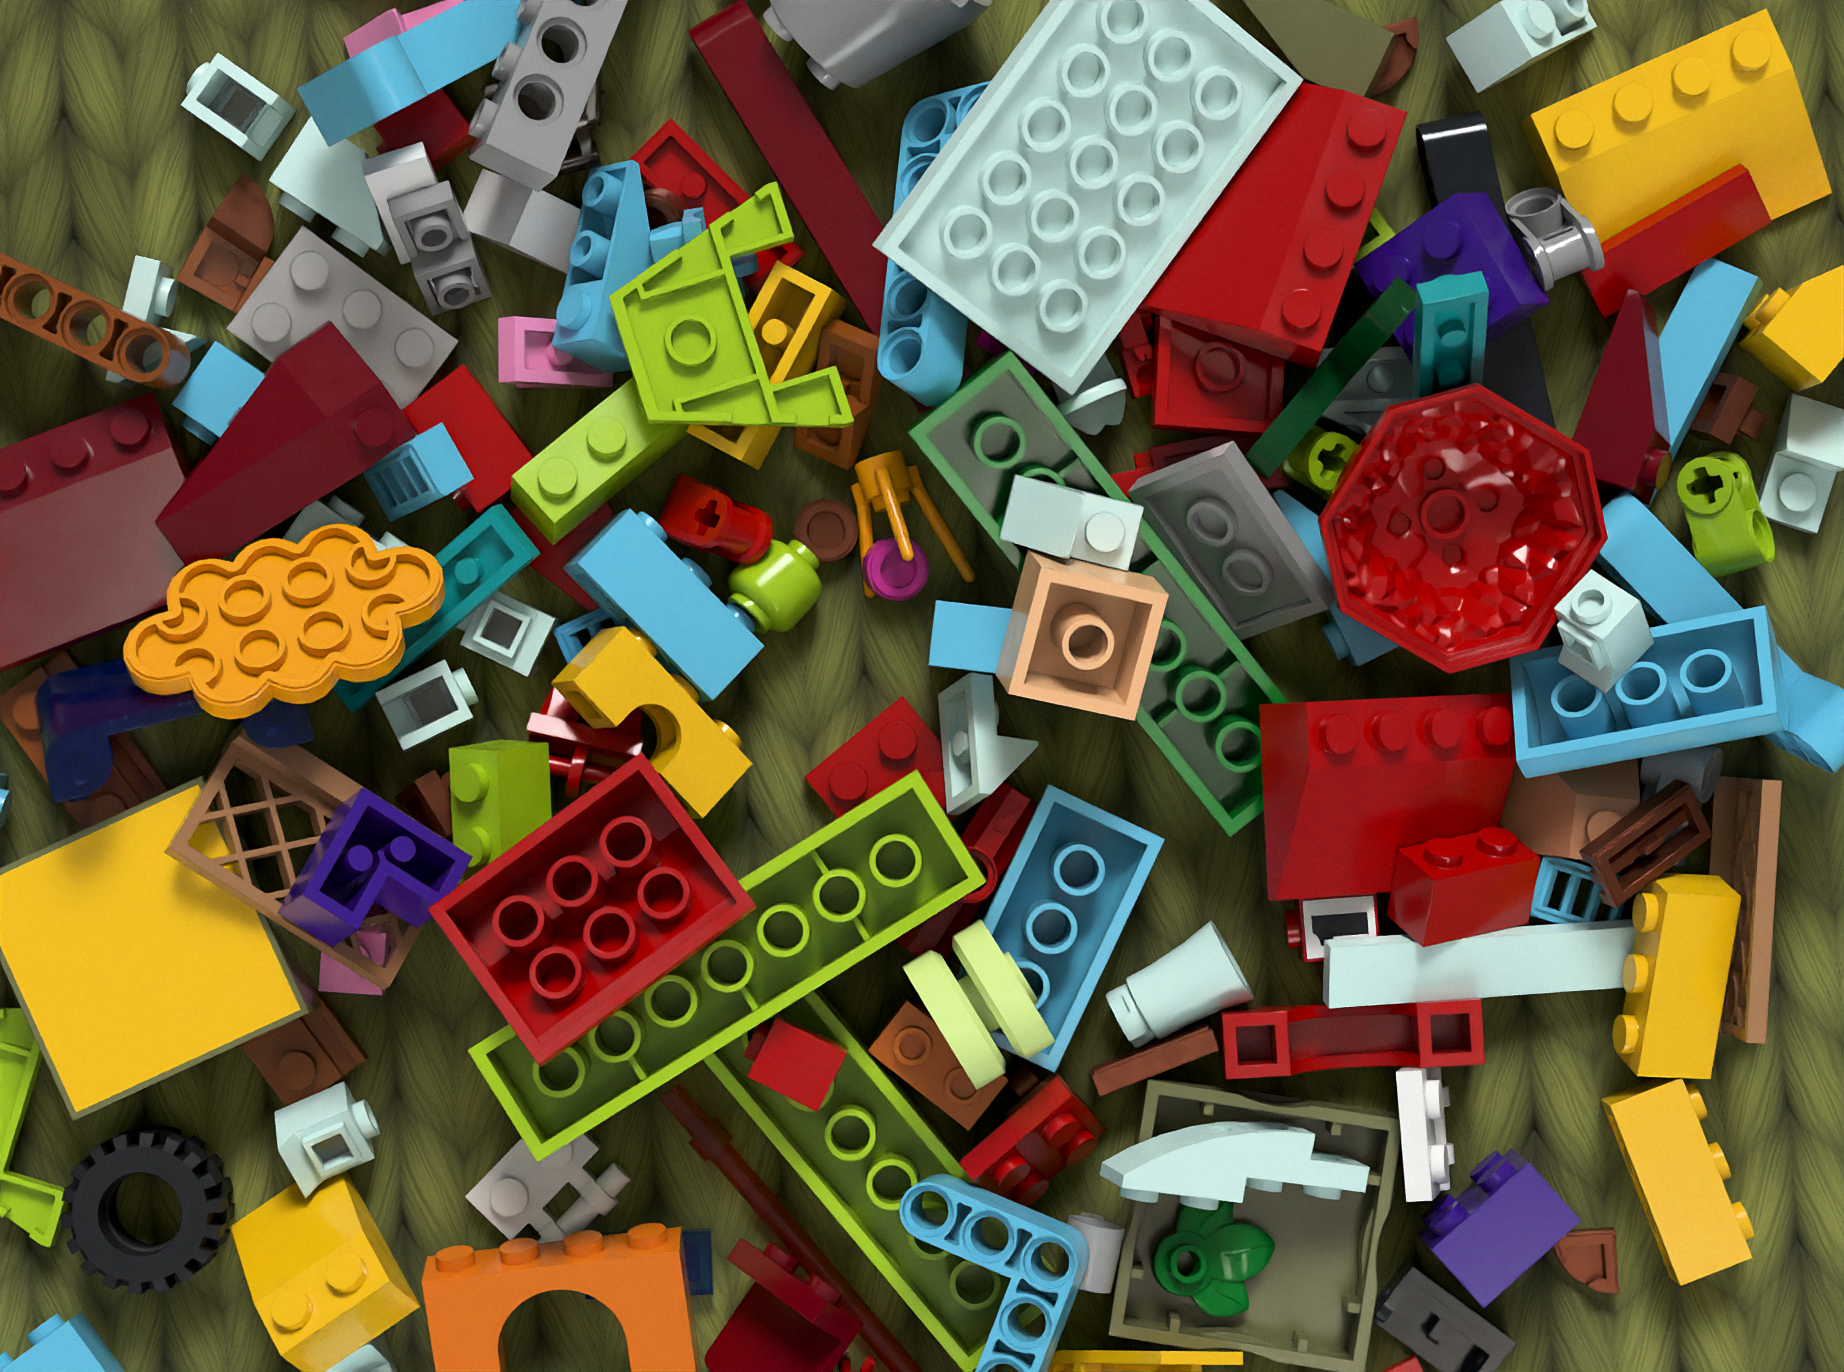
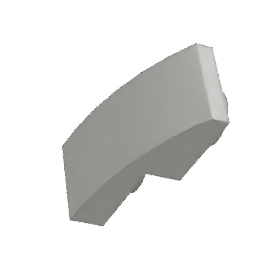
[387,180,493,316]

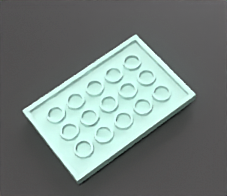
[872,0,1304,396]

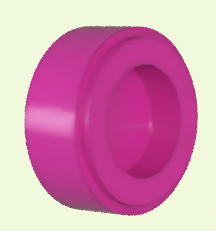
[862,537,929,601]

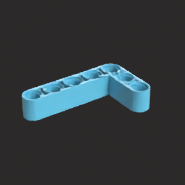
[297,0,585,147]
[877,80,992,406]
[1595,490,1844,774]
[899,1173,1090,1372]

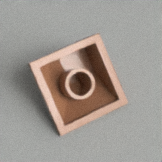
[1499,758,1640,865]

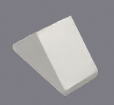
[463,169,581,275]

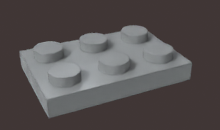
[226,225,459,414]
[1127,440,1335,640]

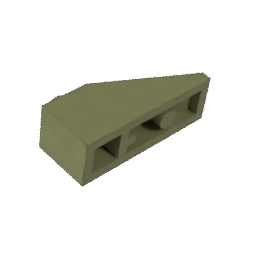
[1243,0,1399,99]

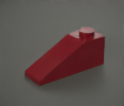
[1572,289,1672,505]

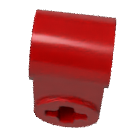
[658,473,773,565]

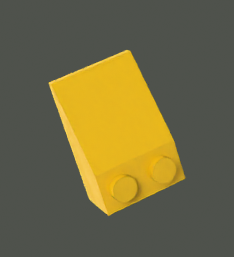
[1737,265,1844,392]
[230,1171,421,1372]

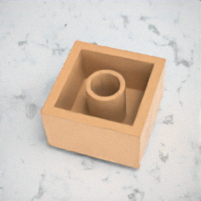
[995,549,1169,721]

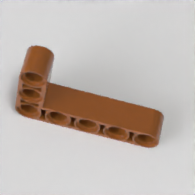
[0,251,191,390]

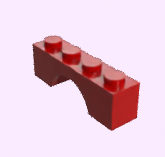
[1217,998,1485,1079]

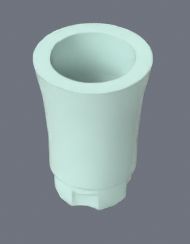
[1106,920,1254,1049]

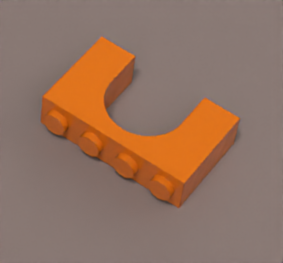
[421,1223,701,1372]

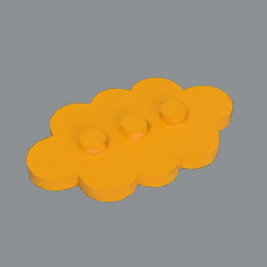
[123,523,446,720]

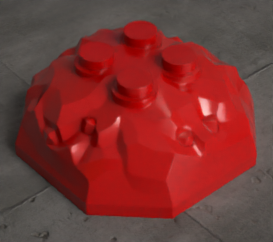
[1317,382,1608,674]

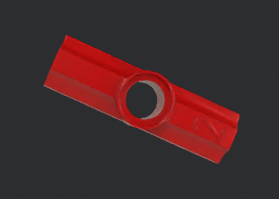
[895,782,1038,961]

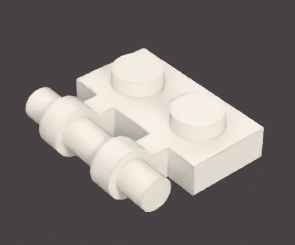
[1396,1067,1455,1202]
[465,1132,632,1243]

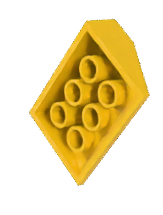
[1520,9,1832,243]

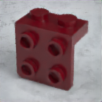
[704,1238,864,1372]

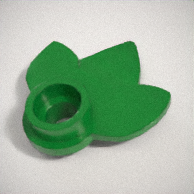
[1151,1200,1275,1317]

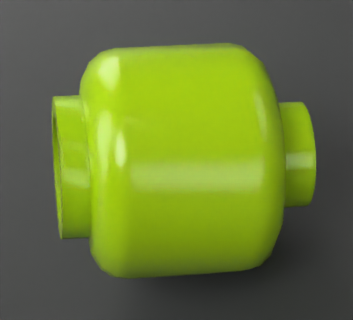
[728,539,822,634]

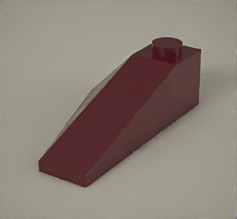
[154,321,417,566]

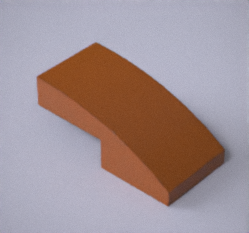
[176,224,275,313]
[794,318,883,470]

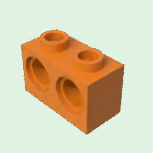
[867,995,1009,1131]

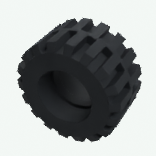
[60,1125,235,1294]

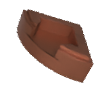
[1371,17,1419,98]
[206,173,274,262]
[1552,1227,1620,1293]

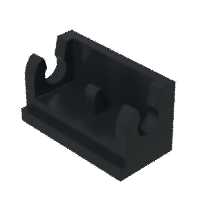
[1373,1258,1517,1372]

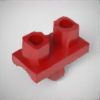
[526,688,644,799]

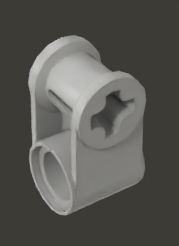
[1505,187,1605,292]

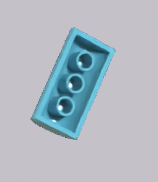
[1509,605,1789,778]
[956,784,1165,1073]

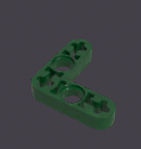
[1244,276,1416,480]

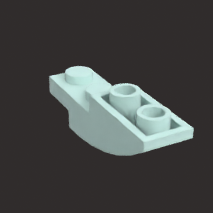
[1100,1120,1370,1210]

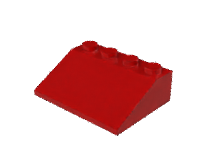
[1137,82,1408,370]
[1259,692,1516,901]
[428,752,757,1067]

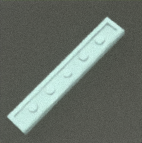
[1323,919,1636,1008]

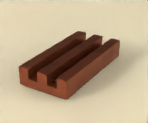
[1579,779,1713,908]
[1090,1023,1220,1096]

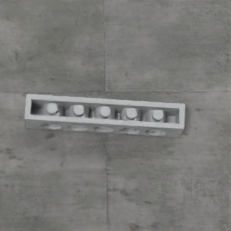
[468,0,628,192]

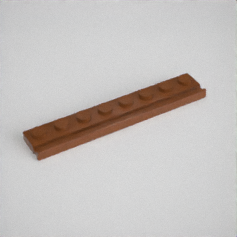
[0,649,369,1107]

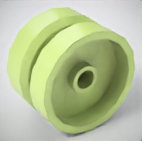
[902,919,1056,1090]

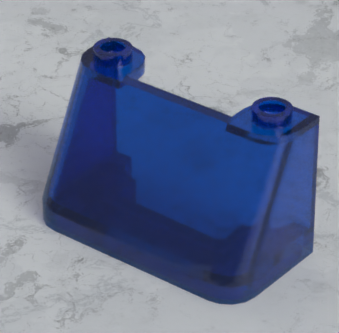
[34,658,314,806]

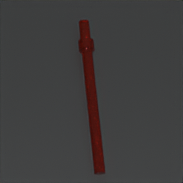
[660,1083,923,1372]

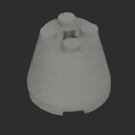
[763,0,993,90]

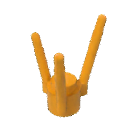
[850,450,975,598]

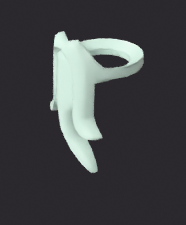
[1051,352,1127,435]

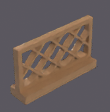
[164,715,452,990]
[1704,776,1782,1044]

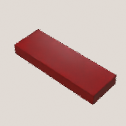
[629,118,806,296]
[1578,163,1772,319]

